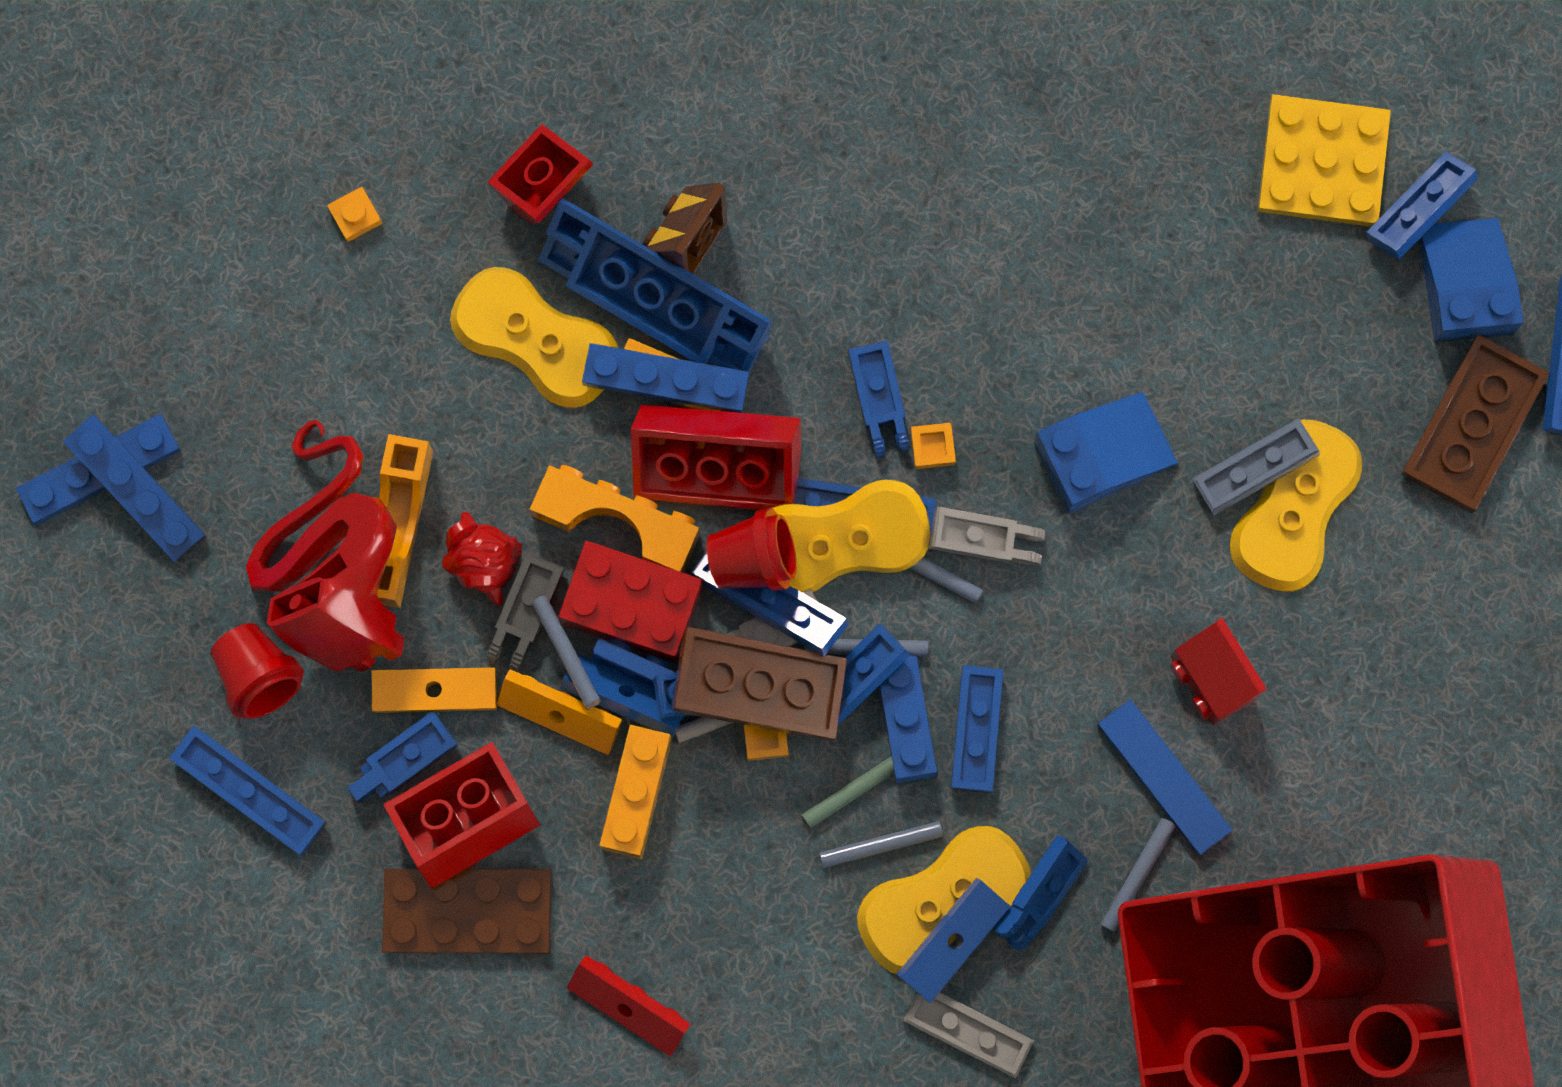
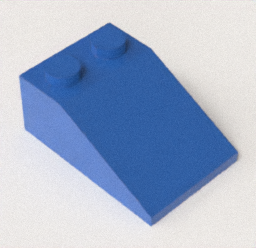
[1420,218,1524,342]
[1034,392,1178,514]

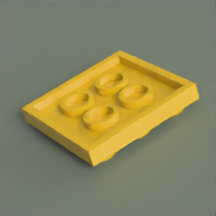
[1257,94,1391,227]

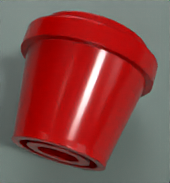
[706,508,797,591]
[210,623,304,719]

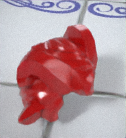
[442,511,522,606]

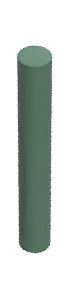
[802,756,894,829]

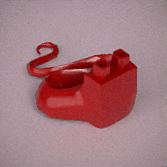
[246,420,404,672]

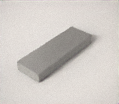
[903,992,1034,1079]

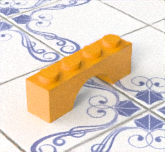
[377,434,433,608]
[529,465,700,573]

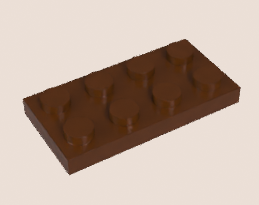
[1400,334,1550,514]
[671,627,847,742]
[382,869,551,954]

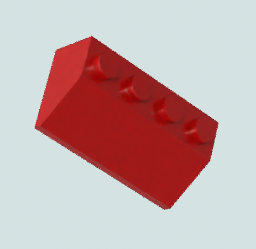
[631,404,801,510]

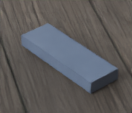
[1193,418,1320,516]

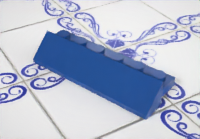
[538,198,771,373]

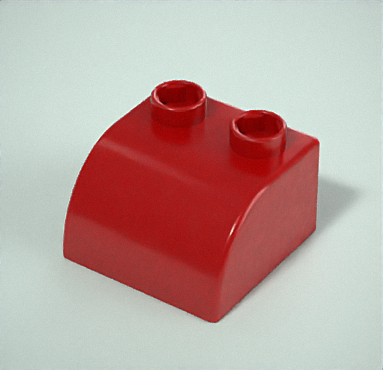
[1118,854,1535,1087]

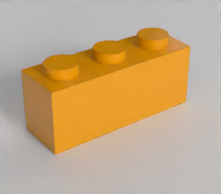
[599,725,672,860]

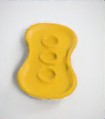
[450,267,618,408]
[1230,420,1362,592]
[773,480,930,593]
[857,826,1032,974]

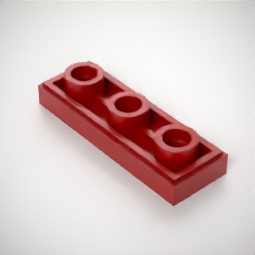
[567,955,690,1057]

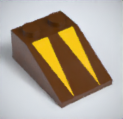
[642,183,727,275]

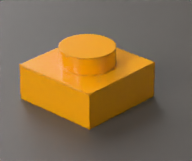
[327,187,383,243]
[910,423,956,470]
[744,725,789,761]

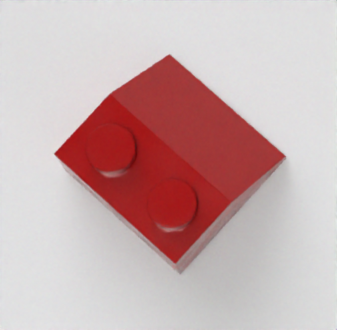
[488,124,593,225]
[1170,618,1267,725]

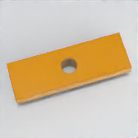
[372,668,497,713]
[497,669,622,755]

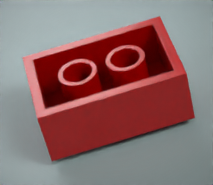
[558,540,703,664]
[383,742,541,889]

